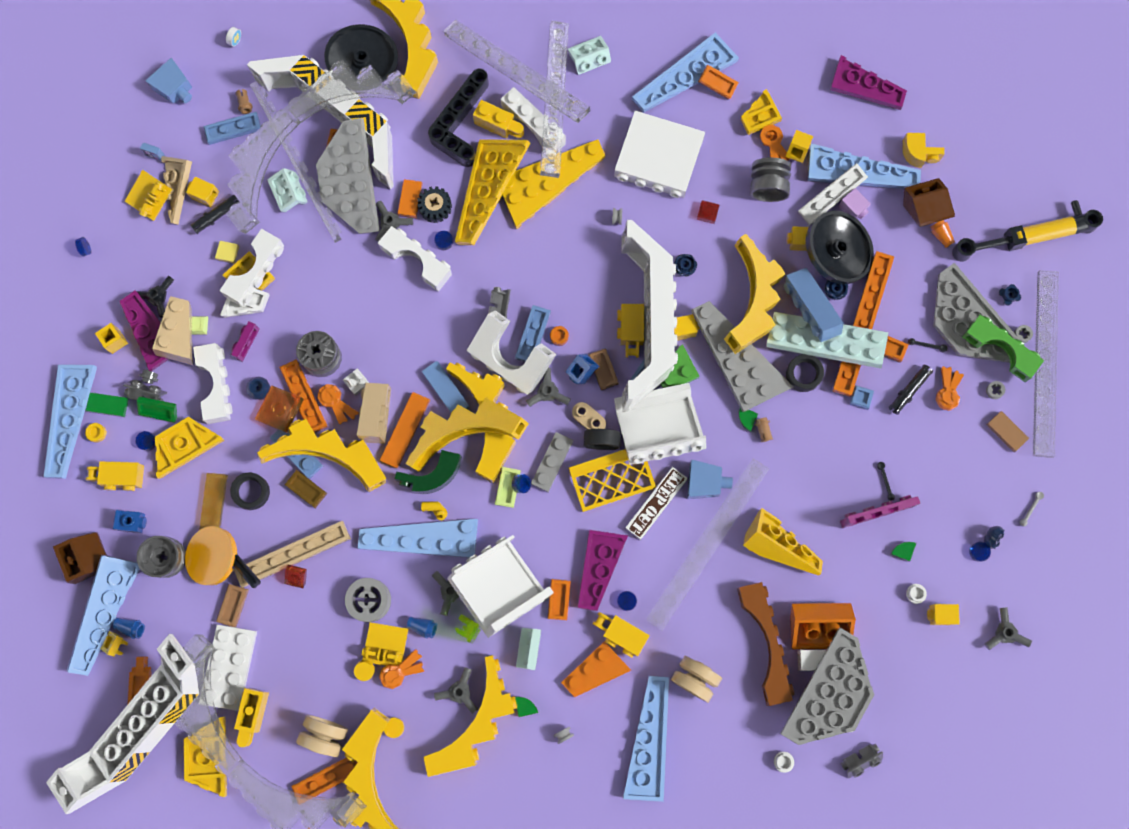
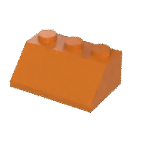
[790,603,856,649]

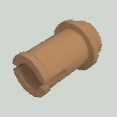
[235,89,253,114]
[755,417,773,443]

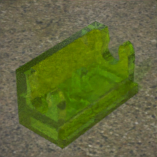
[455,614,481,644]

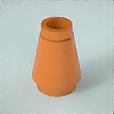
[930,220,955,248]

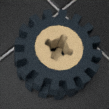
[417,186,452,223]

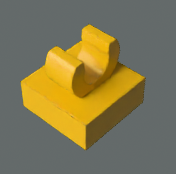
[100,631,128,657]

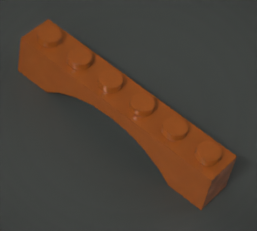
[737,582,795,706]

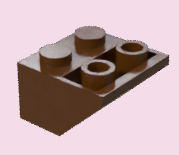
[903,178,955,227]
[53,532,107,584]

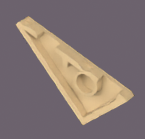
[161,156,192,225]

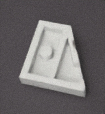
[220,289,270,318]

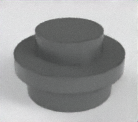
[139,369,158,384]

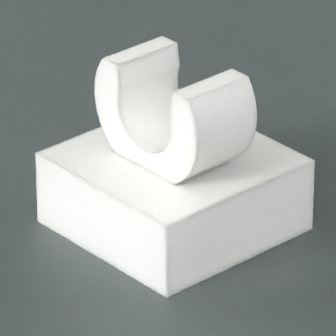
[343,368,369,396]

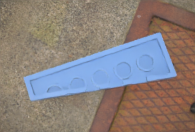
[632,32,739,113]
[808,144,921,189]
[44,365,97,479]
[358,519,478,558]
[67,555,140,676]
[623,676,669,802]

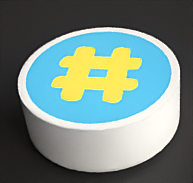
[226,27,241,47]

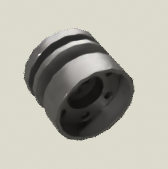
[750,157,791,202]
[296,331,342,377]
[136,536,186,578]

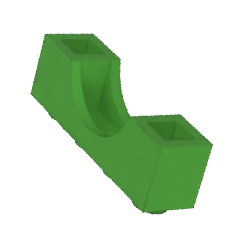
[962,315,1045,382]

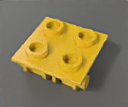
[125,170,172,221]
[362,622,409,666]

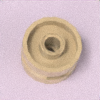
[670,655,723,703]
[296,715,348,757]

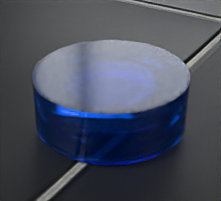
[434,231,453,250]
[75,237,91,257]
[135,431,155,451]
[512,474,531,494]
[969,542,991,562]
[617,591,637,611]

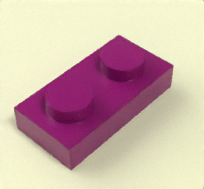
[231,321,260,362]

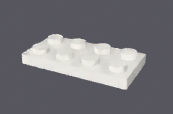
[200,625,257,711]

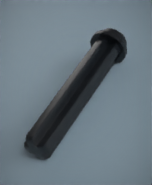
[233,554,261,588]

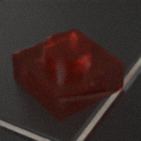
[697,200,720,224]
[284,564,307,588]

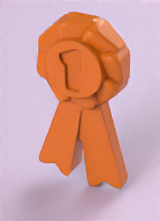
[760,125,790,161]
[935,366,964,411]
[317,384,359,425]
[379,649,424,689]

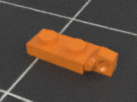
[127,656,152,705]

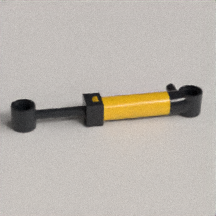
[952,200,1103,262]

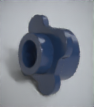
[999,284,1021,306]

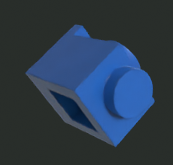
[565,354,600,384]
[113,510,147,533]

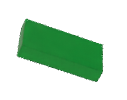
[85,392,129,417]
[137,396,177,423]

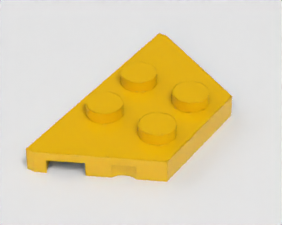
[155,417,224,479]
[184,717,227,797]

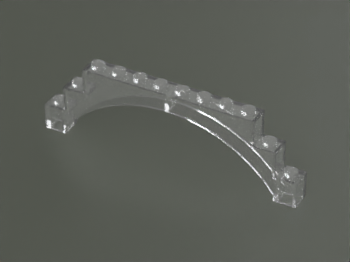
[226,60,417,234]
[175,634,367,829]

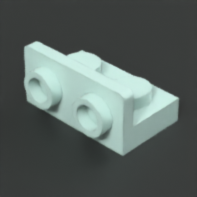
[568,36,611,75]
[267,168,308,212]
[516,628,541,670]

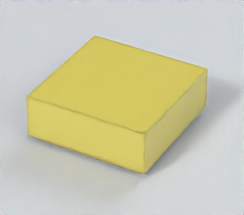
[215,241,239,264]

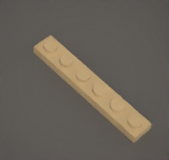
[234,521,351,588]

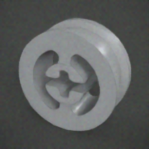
[345,578,391,622]

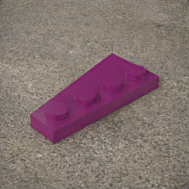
[830,55,907,110]
[120,290,168,371]
[840,495,921,529]
[578,530,628,611]

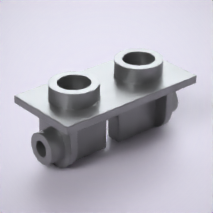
[488,287,511,318]
[123,380,167,401]
[840,744,883,779]

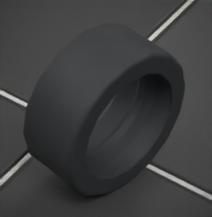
[786,354,824,392]
[584,428,621,450]
[230,472,270,510]

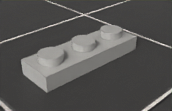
[531,432,573,493]

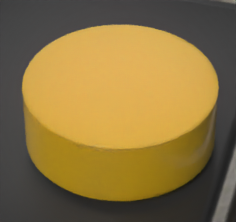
[85,423,107,443]
[354,660,375,681]
[384,717,405,738]

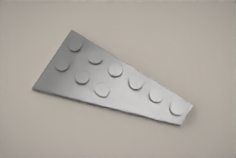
[691,301,793,412]

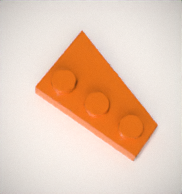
[561,641,632,697]

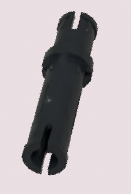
[190,193,243,234]
[889,364,933,415]

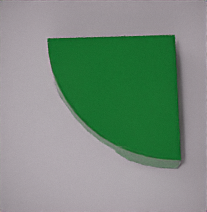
[738,408,758,432]
[890,542,916,562]
[515,697,538,717]

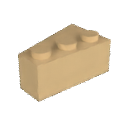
[152,296,193,365]
[357,383,391,444]

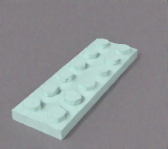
[766,312,889,369]

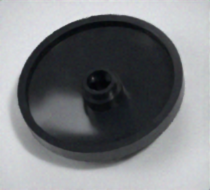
[324,24,398,91]
[806,211,874,284]

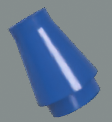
[407,617,438,639]
[113,618,145,639]

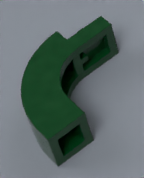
[394,450,462,494]

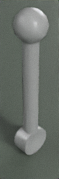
[1020,492,1044,527]

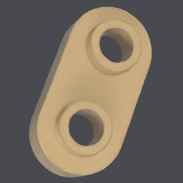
[572,402,606,429]

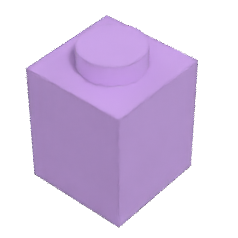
[838,188,871,220]

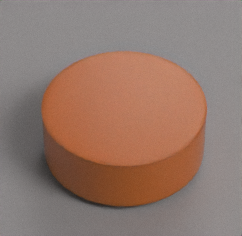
[550,326,569,346]

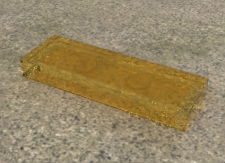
[199,473,228,530]

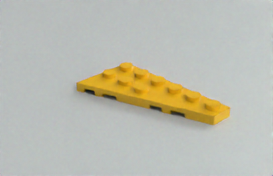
[455,139,530,246]
[502,139,605,229]

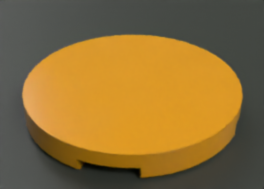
[185,526,237,586]

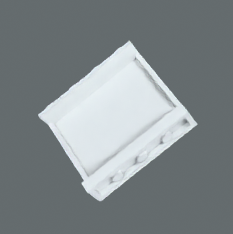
[614,111,705,198]
[614,383,706,465]
[447,535,554,638]

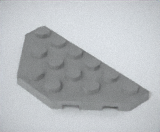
[316,118,379,234]
[933,263,1025,363]
[780,628,874,745]

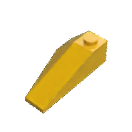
[743,508,823,576]

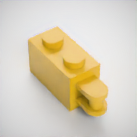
[473,100,524,139]
[617,304,644,358]
[85,461,144,491]
[592,612,650,658]
[234,688,269,747]

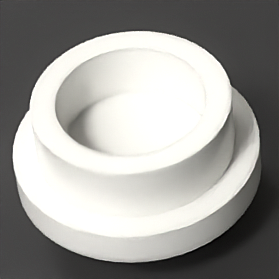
[906,584,927,604]
[774,752,794,773]

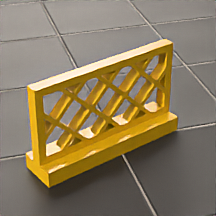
[568,449,656,512]

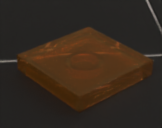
[255,385,304,433]

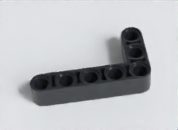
[428,68,489,167]

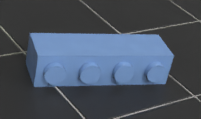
[784,268,844,342]

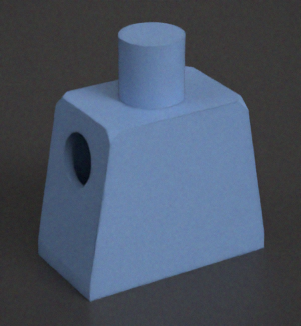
[145,58,192,104]
[687,460,733,499]

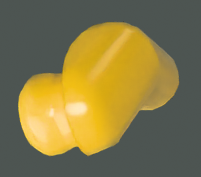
[421,501,448,521]

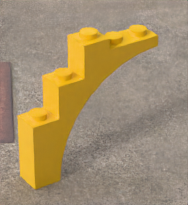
[370,0,438,99]
[724,234,785,354]
[446,362,516,483]
[405,397,529,472]
[257,419,386,492]
[424,655,517,777]
[342,707,399,829]

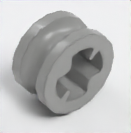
[612,208,622,225]
[1014,325,1033,343]
[986,381,1006,400]
[554,727,574,744]

